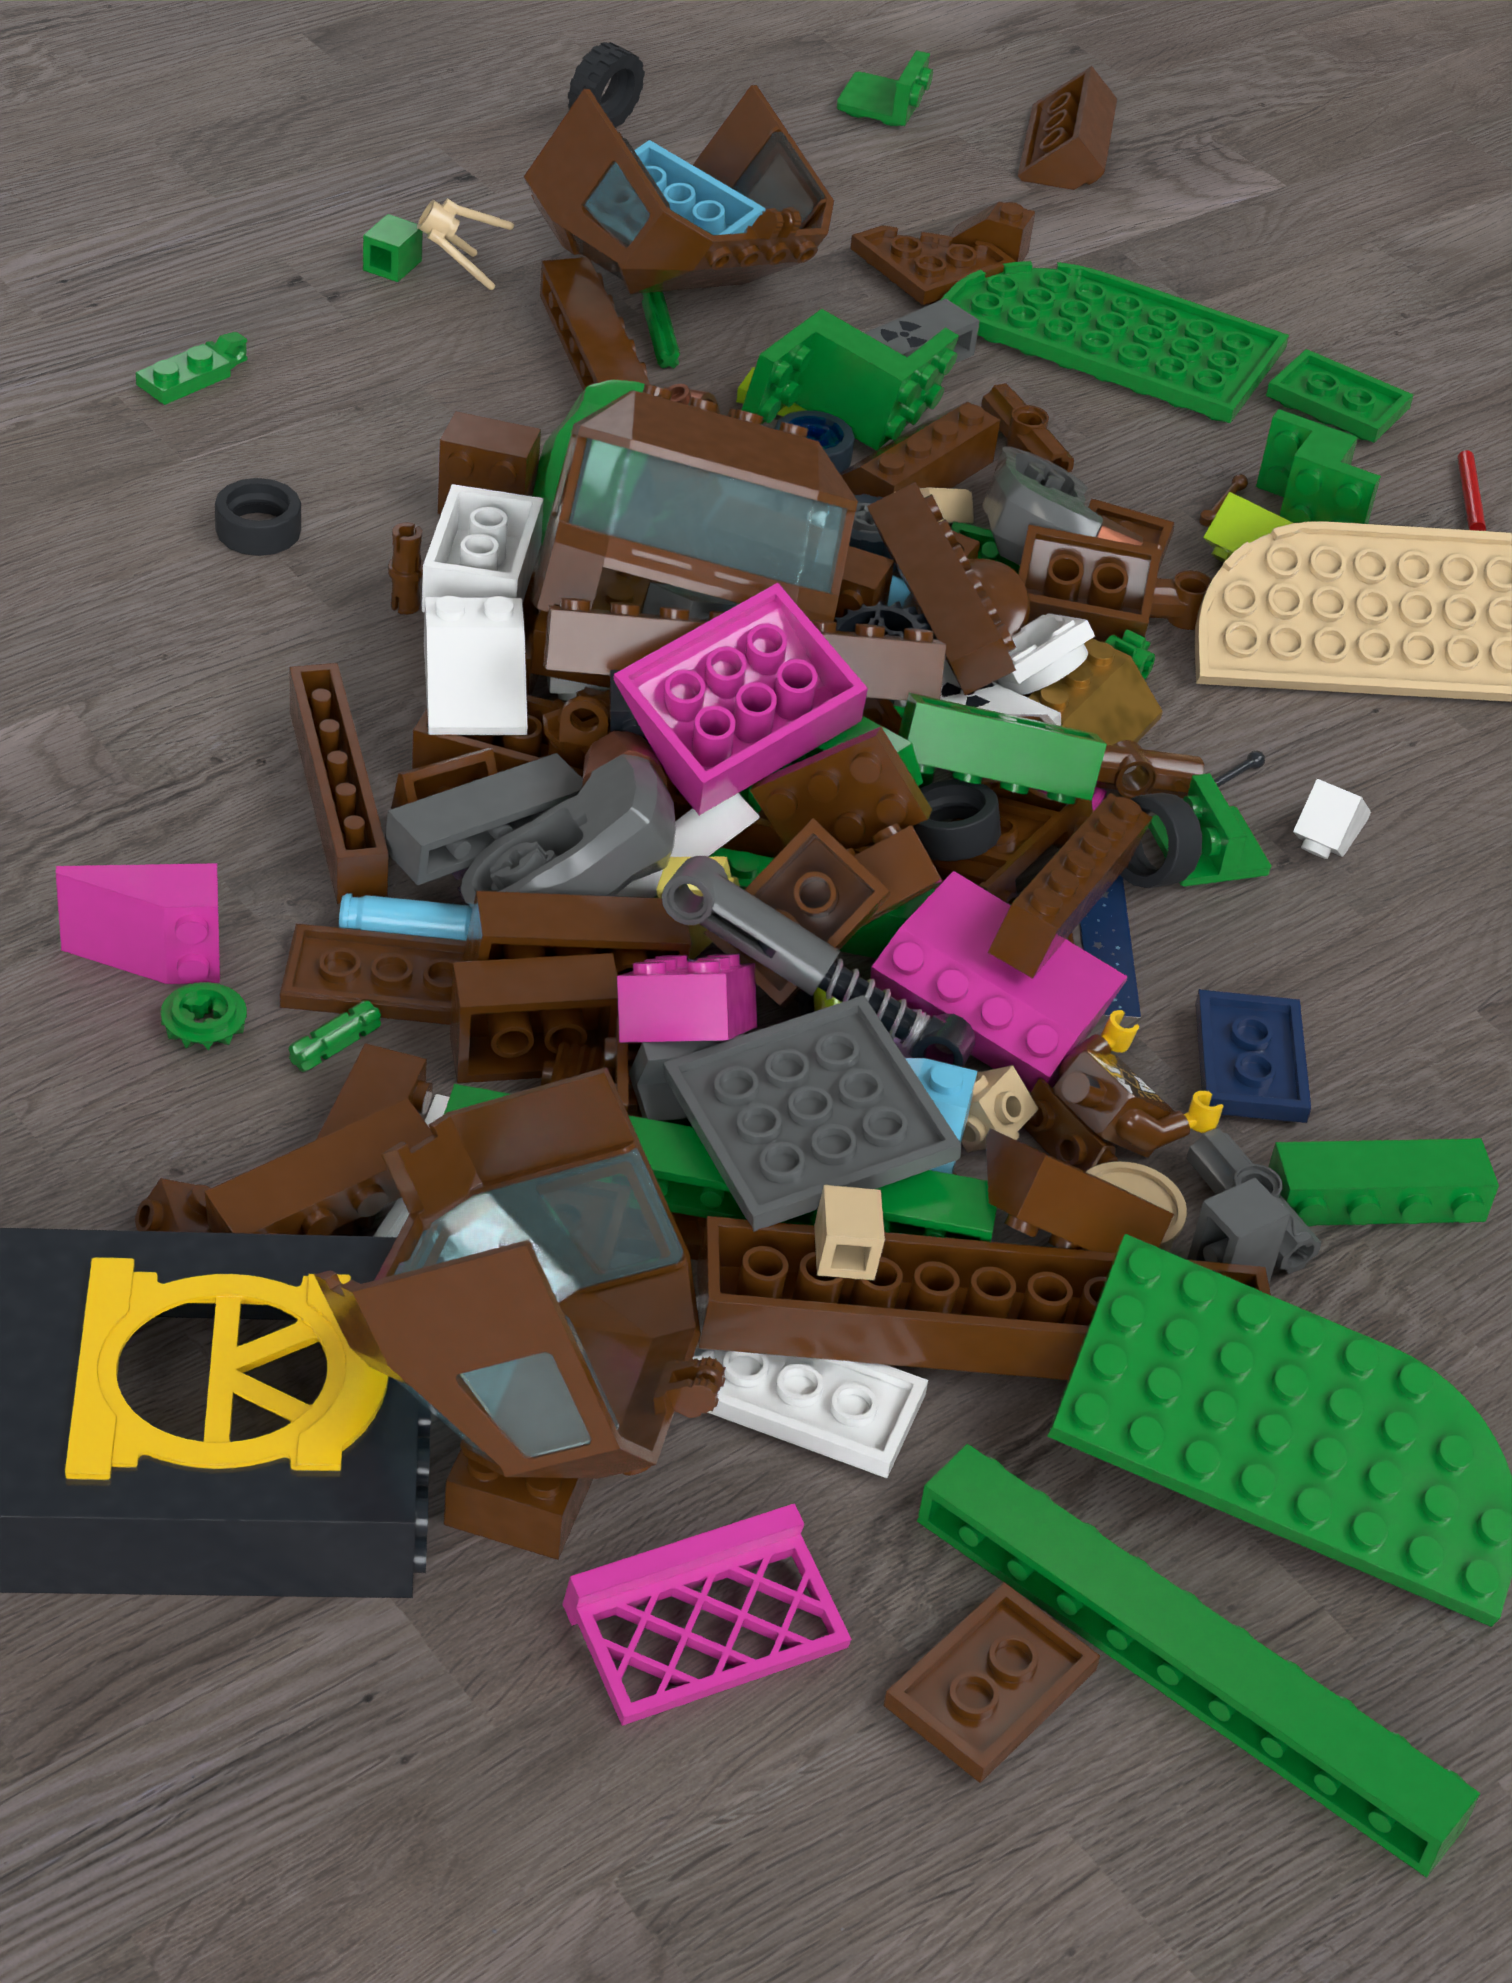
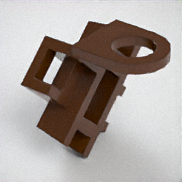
[543,689,610,754]

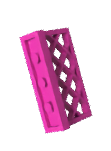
[562,1503,852,1726]

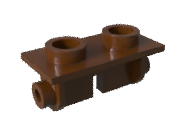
[1023,1078,1118,1172]

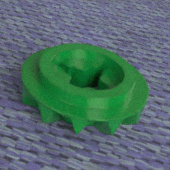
[161,982,247,1051]

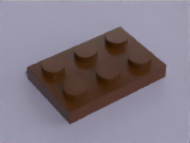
[750,726,932,850]
[883,1582,1100,1783]

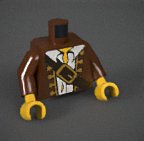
[1053,1010,1224,1158]

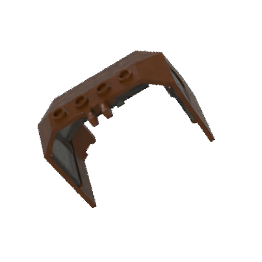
[524,85,834,294]

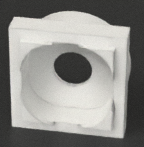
[998,613,1095,695]

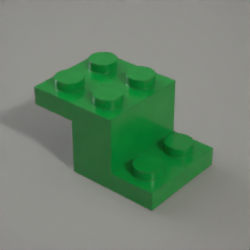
[1256,409,1381,524]

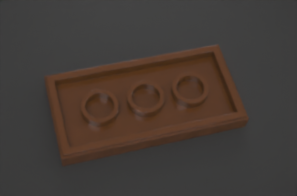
[280,924,466,1025]

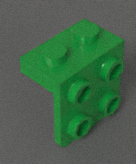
[836,50,933,126]

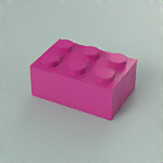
[617,954,757,1042]

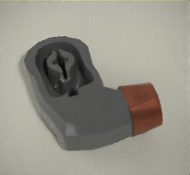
[982,446,1143,565]
[460,731,676,909]

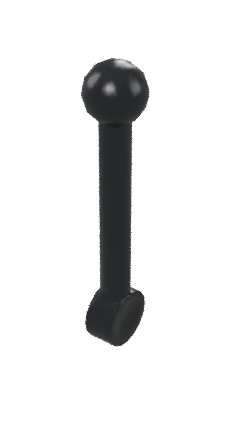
[1214,750,1265,787]

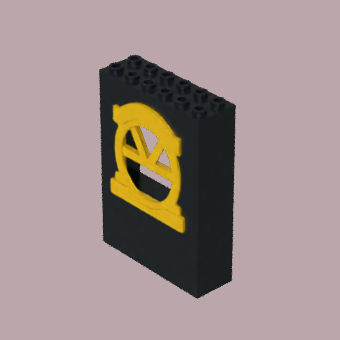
[0,1228,435,1598]

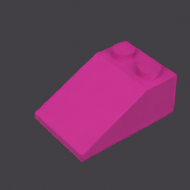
[56,863,220,984]

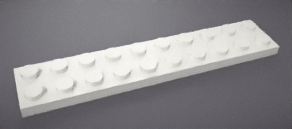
[373,1198,928,1478]

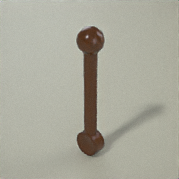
[1199,474,1248,527]

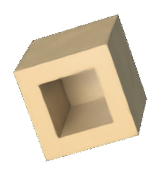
[814,1185,885,1280]

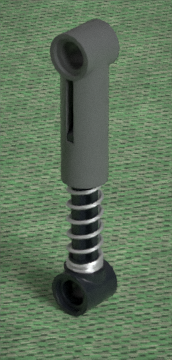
[662,856,975,1068]

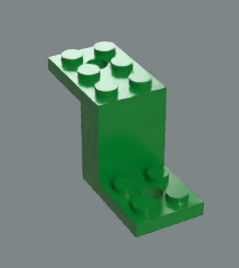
[741,309,959,451]

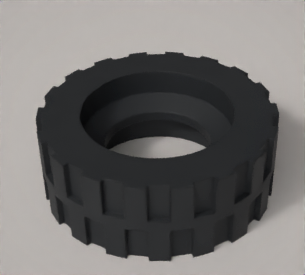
[568,42,645,128]

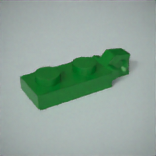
[136,332,248,405]

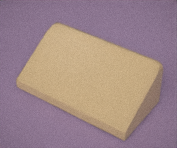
[895,487,974,523]

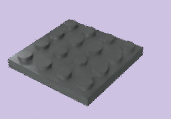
[663,995,961,1232]

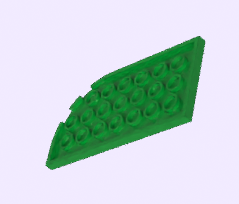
[940,261,1289,423]
[1047,1234,1512,1627]

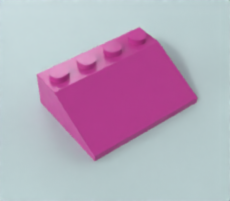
[614,583,868,816]
[870,871,1127,1092]

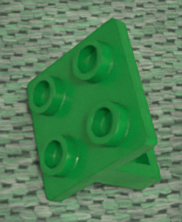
[1148,773,1271,887]

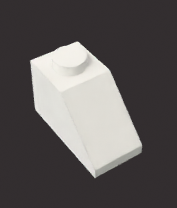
[1293,779,1371,859]

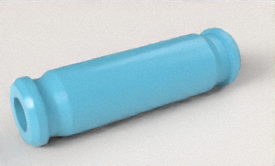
[339,893,472,941]

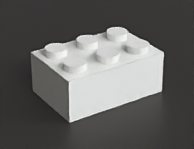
[422,484,544,612]

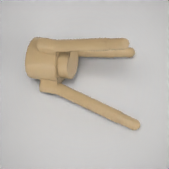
[417,198,514,290]

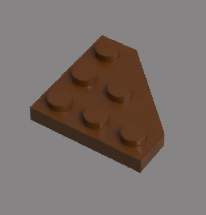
[850,225,1016,305]

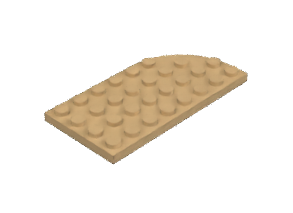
[1195,522,1512,702]

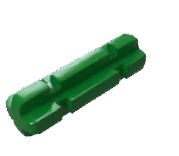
[289,1001,381,1072]

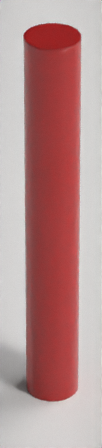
[1457,450,1486,531]

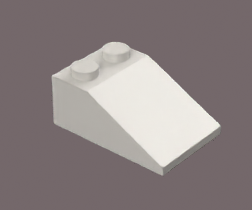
[424,596,528,735]

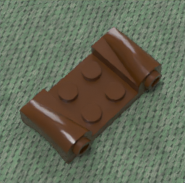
[931,783,1093,904]

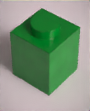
[363,214,423,282]

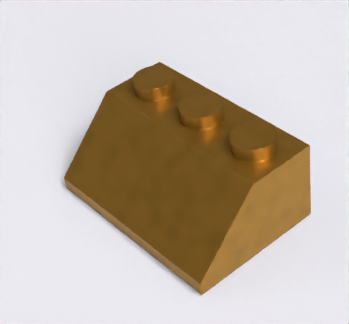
[1028,638,1163,745]

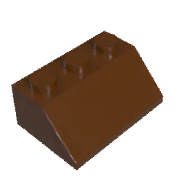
[1018,525,1162,643]
[986,1128,1174,1253]

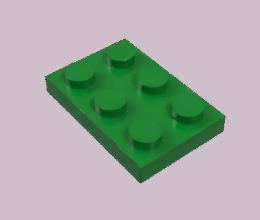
[1266,349,1414,443]

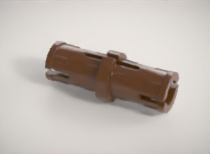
[388,522,424,615]

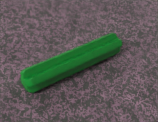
[641,291,680,369]

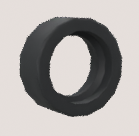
[215,478,301,556]
[913,779,1001,862]
[1120,793,1202,888]

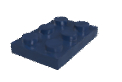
[1195,989,1311,1123]

